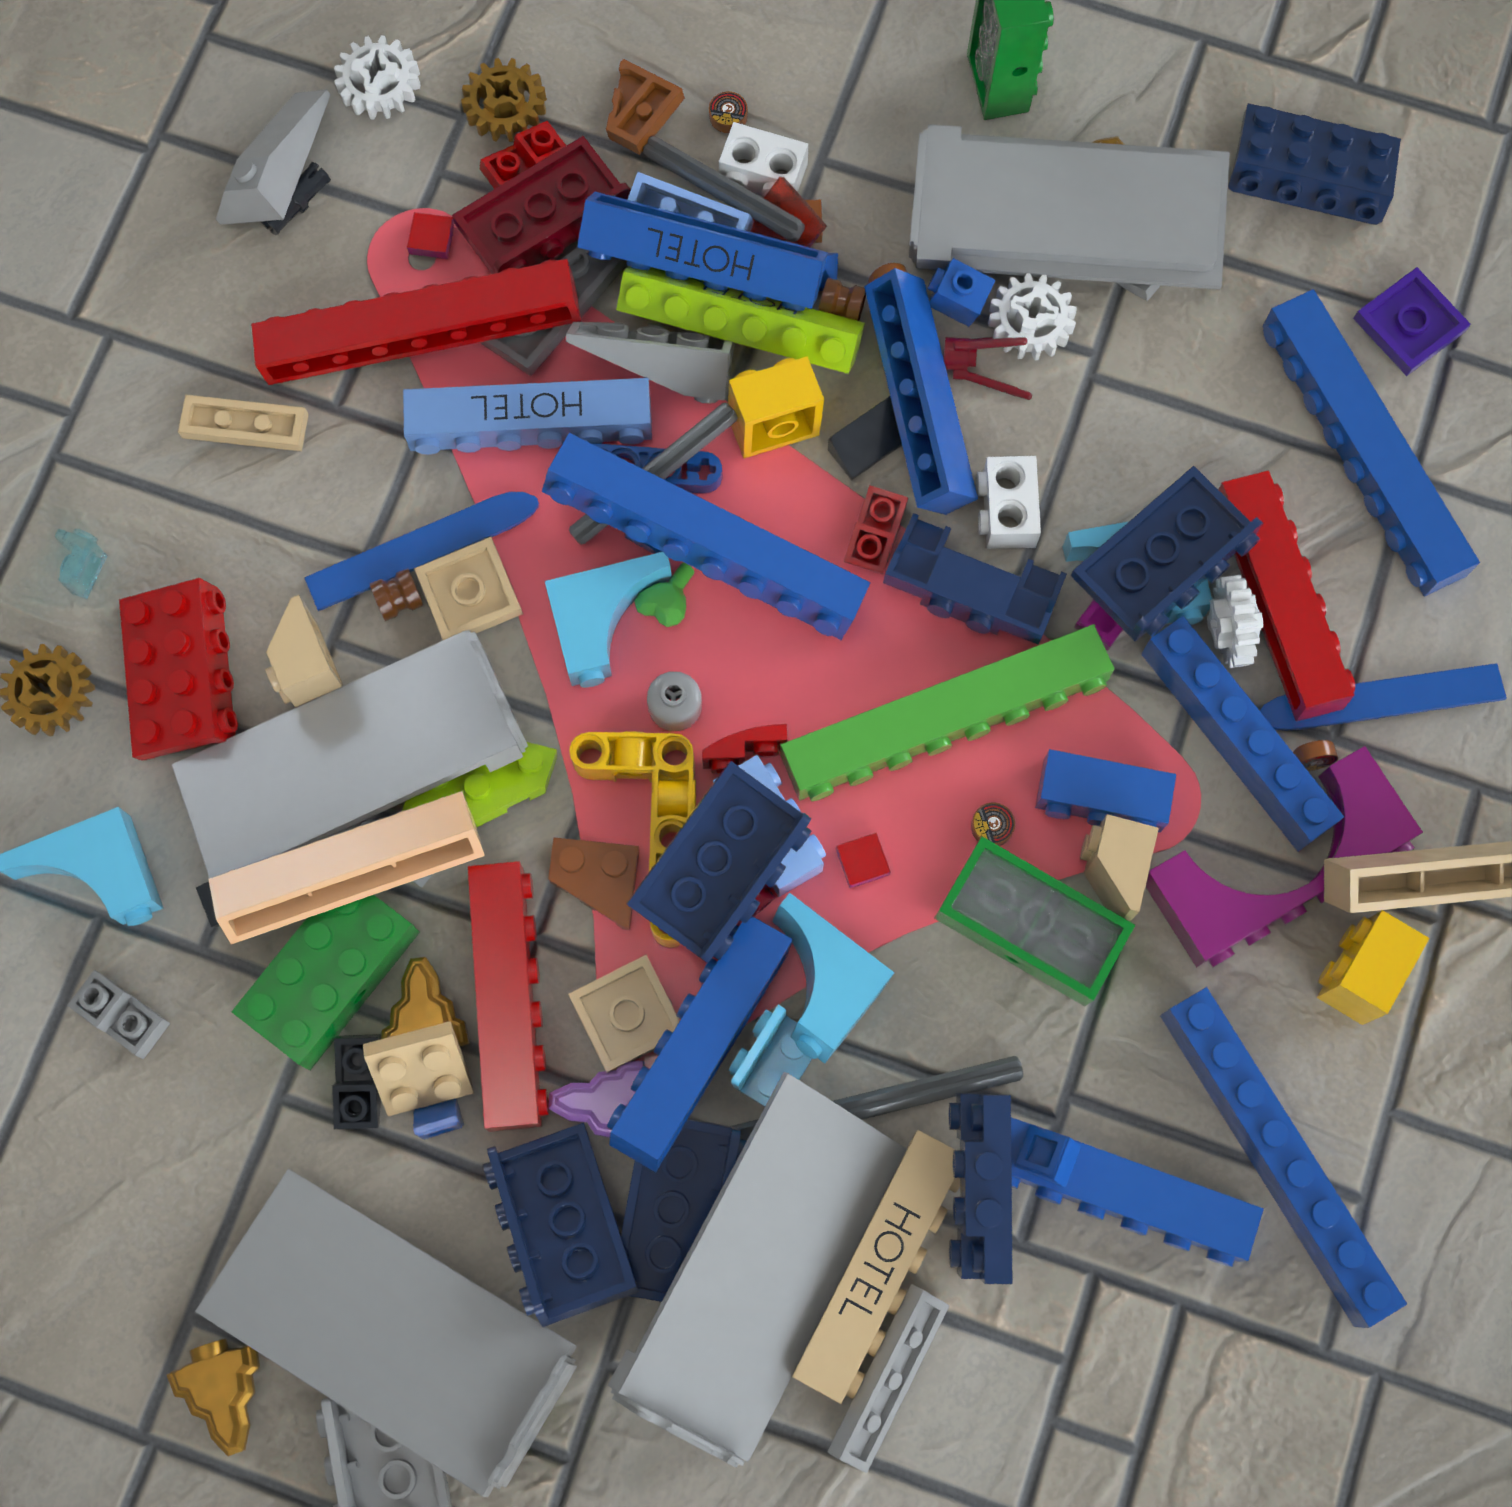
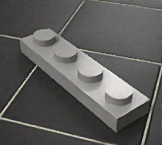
[827,1284,949,1473]

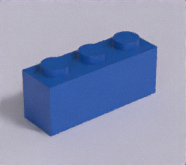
[1035,749,1176,833]

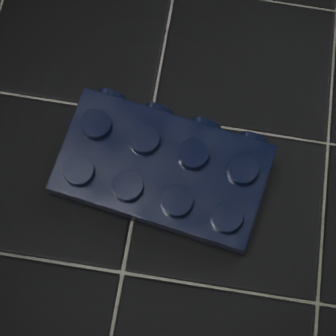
[1228,103,1401,225]
[1071,466,1263,642]
[626,761,812,963]
[621,1119,747,1302]
[483,1122,639,1327]

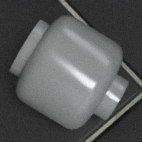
[647,671,702,731]

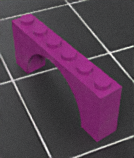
[1145,746,1423,968]

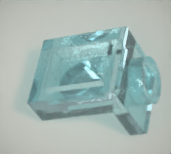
[55,529,108,599]

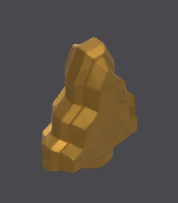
[381,957,469,1046]
[167,1339,260,1456]

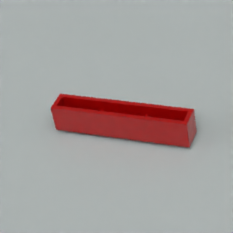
[1218,470,1355,722]
[468,861,549,1132]

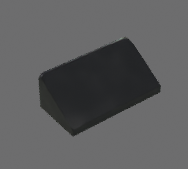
[828,396,902,480]

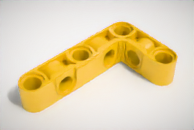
[569,731,696,948]

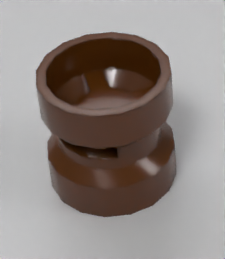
[819,278,866,321]
[369,568,424,621]

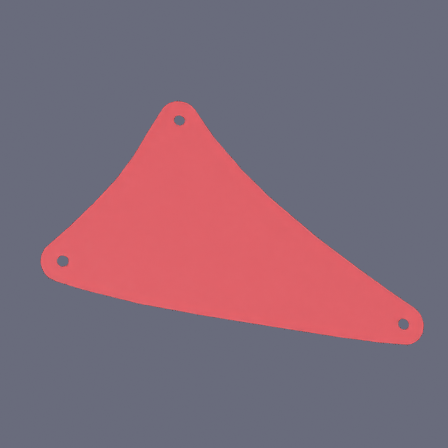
[367,208,1201,1068]

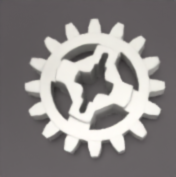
[334,35,421,120]
[988,273,1077,361]
[1207,575,1263,668]

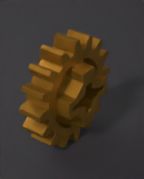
[461,58,547,142]
[0,644,95,736]

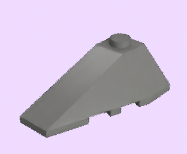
[216,89,331,225]
[566,322,735,403]

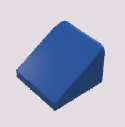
[413,1098,464,1140]
[1014,1124,1081,1187]

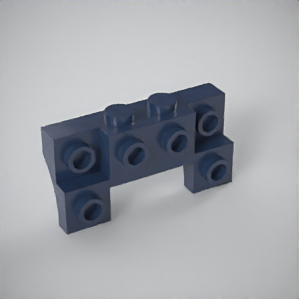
[883,513,1067,645]
[948,1093,1013,1284]

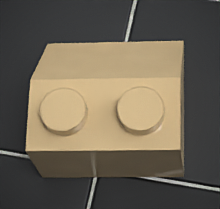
[265,595,343,707]
[1080,814,1159,921]

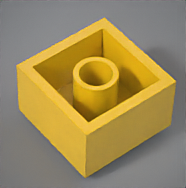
[728,356,824,459]
[1317,910,1430,1025]

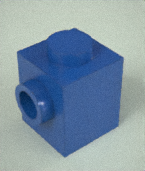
[927,258,996,327]

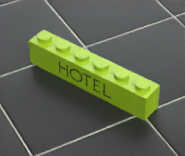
[616,266,865,374]

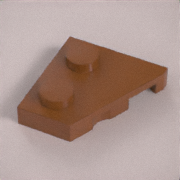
[606,59,685,155]
[548,837,639,930]

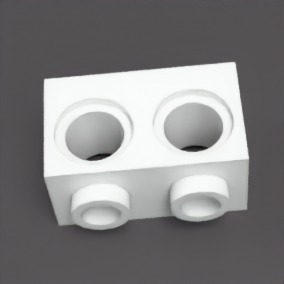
[719,122,808,202]
[976,456,1041,549]

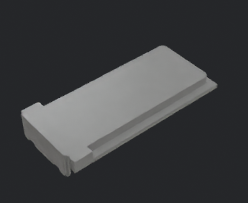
[909,124,1230,290]
[172,629,528,878]
[607,1072,907,1468]
[195,1169,577,1497]

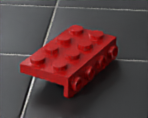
[119,578,238,761]

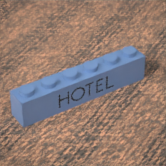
[403,378,652,455]

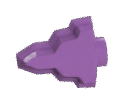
[548,1061,644,1138]

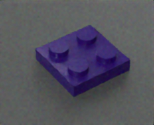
[1353,267,1471,376]

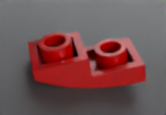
[479,121,566,189]
[844,485,909,574]
[702,724,787,774]

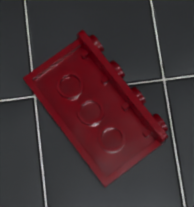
[452,136,631,274]

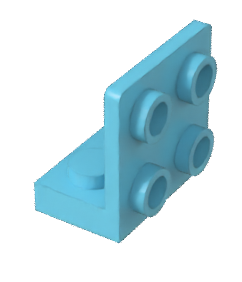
[728,1005,812,1107]

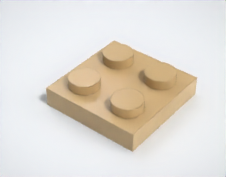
[414,537,523,640]
[568,954,680,1073]
[363,1021,474,1116]

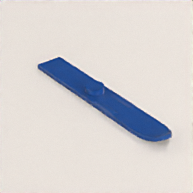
[304,492,539,611]
[1259,663,1507,731]

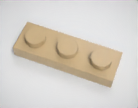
[178,395,309,451]

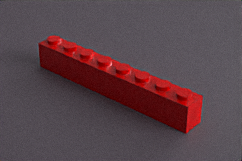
[251,259,581,385]

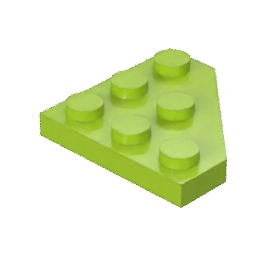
[402,742,557,827]

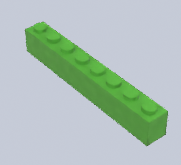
[780,624,1114,801]

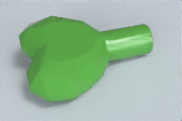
[635,563,695,627]

